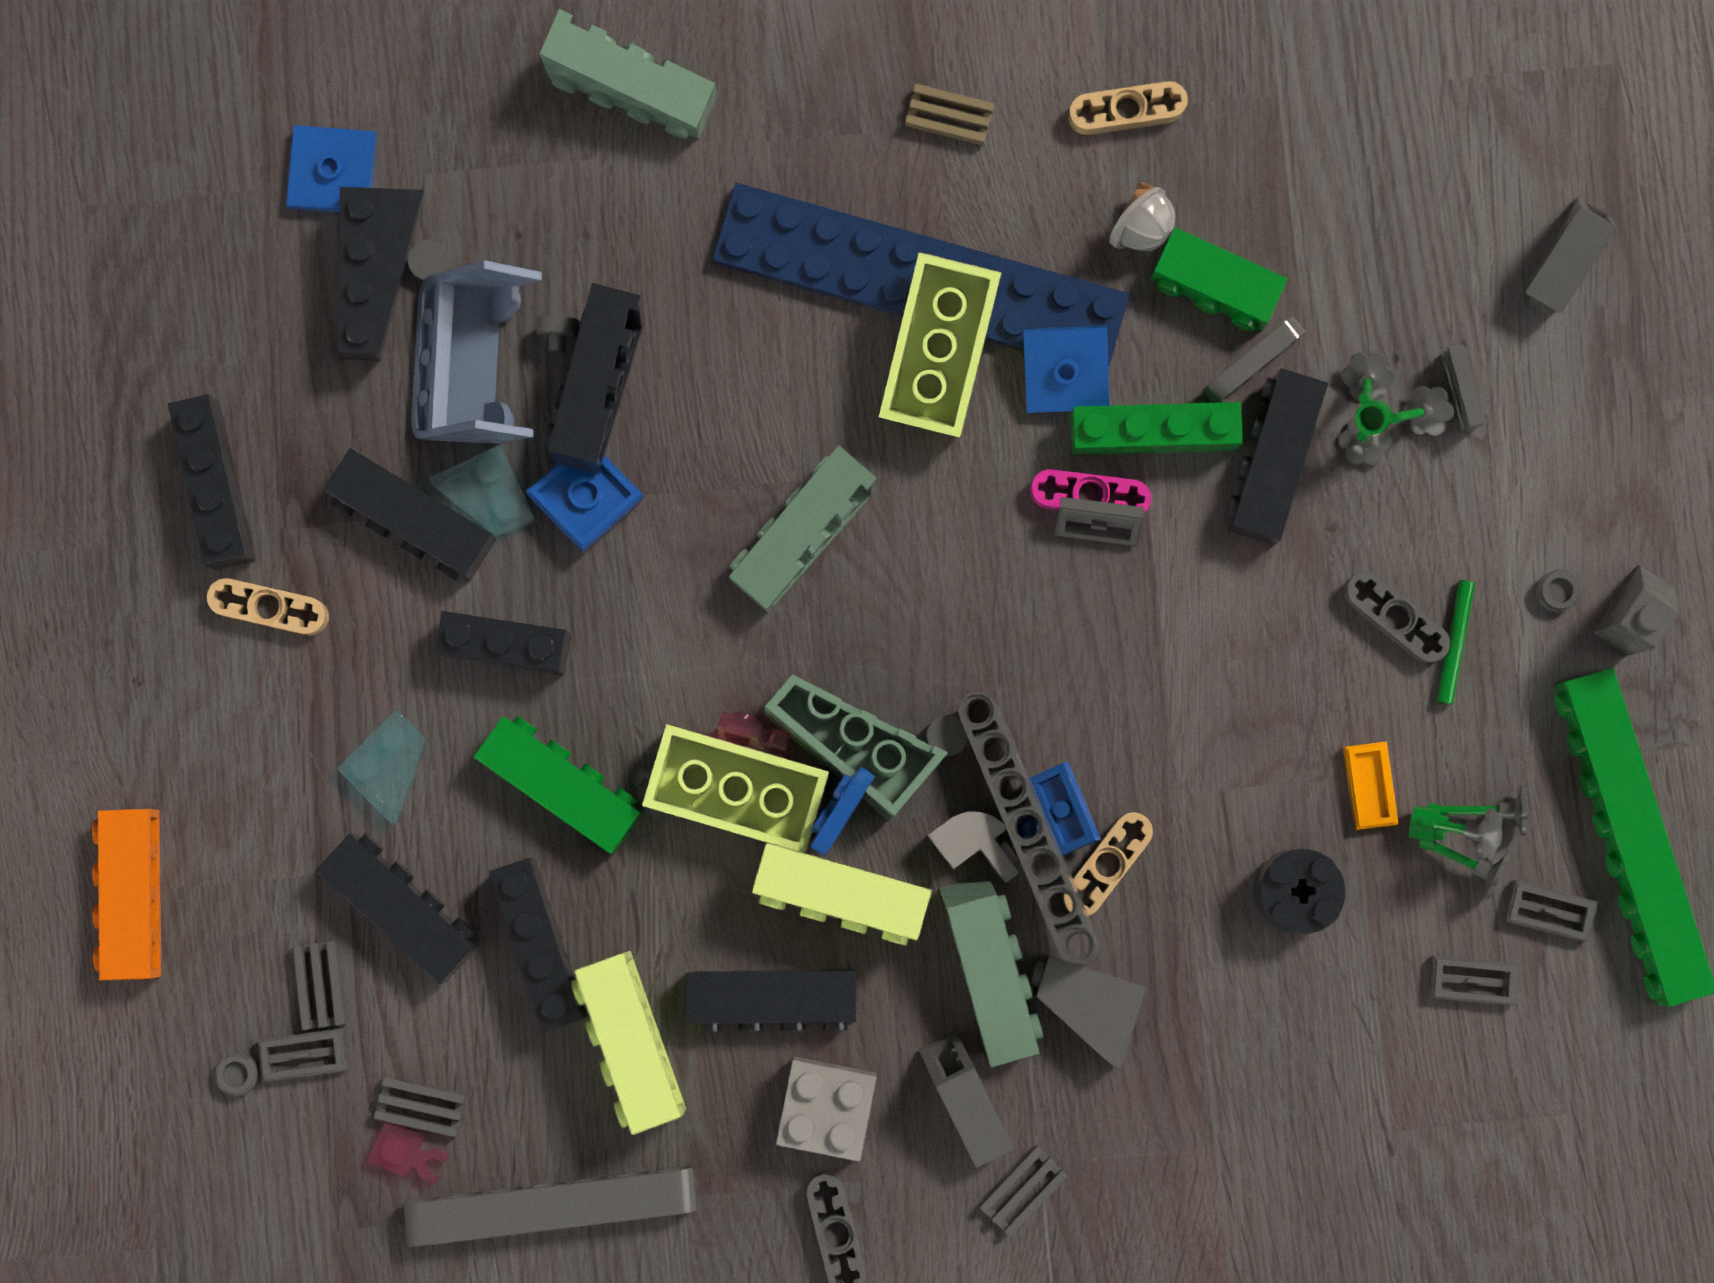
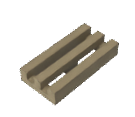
[905,83,994,146]

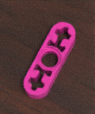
[1030,469,1151,513]

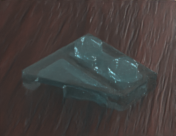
[428,445,536,538]
[337,710,428,826]

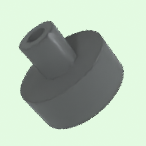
[537,315,579,354]

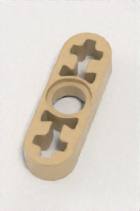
[1068,81,1188,135]
[207,578,329,636]
[1063,812,1153,916]

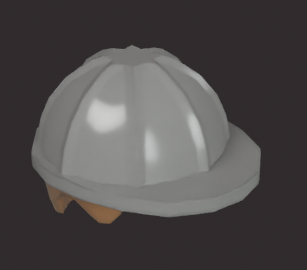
[1110,182,1175,251]

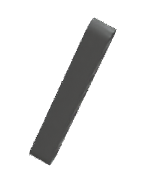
[958,692,1100,966]
[403,1166,698,1247]

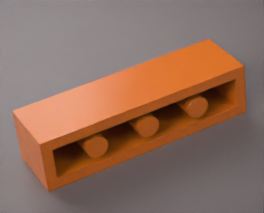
[92,809,161,980]

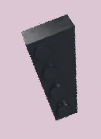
[338,187,424,361]
[544,283,645,475]

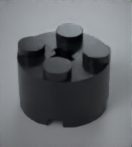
[1253,849,1346,934]

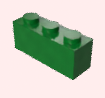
[1150,227,1288,332]

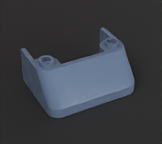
[411,260,542,444]

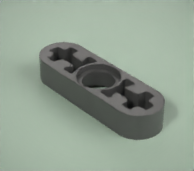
[1201,316,1306,403]
[1344,572,1450,663]
[807,1172,866,1283]

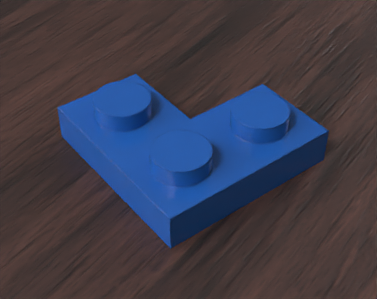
[811,767,875,856]

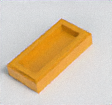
[1343,741,1399,830]

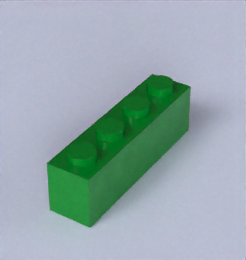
[1070,402,1243,456]
[474,715,643,854]

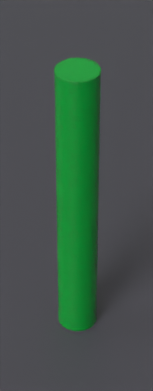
[1436,580,1476,705]

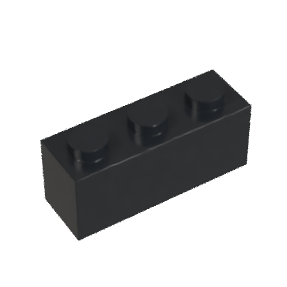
[435,611,571,675]

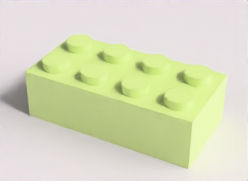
[879,253,1002,437]
[642,724,829,854]
[752,843,931,945]
[571,951,687,1135]

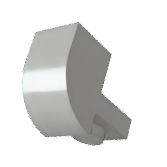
[927,812,1020,883]

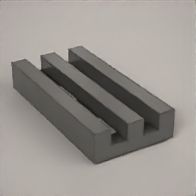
[1440,344,1485,434]
[1055,497,1144,546]
[1503,880,1598,943]
[293,940,346,1030]
[1429,956,1519,1006]
[258,1028,349,1082]
[374,1076,467,1137]
[979,1145,1068,1237]

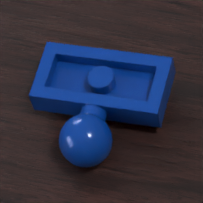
[1019,762,1101,856]

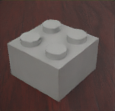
[776,1057,877,1161]

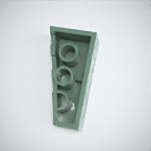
[540,9,718,139]
[729,445,877,613]
[762,674,948,822]
[939,874,1043,1067]

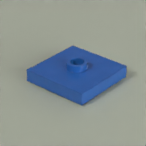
[286,125,378,212]
[1023,325,1110,413]
[526,456,644,553]

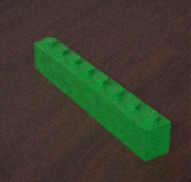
[1554,667,1714,1007]

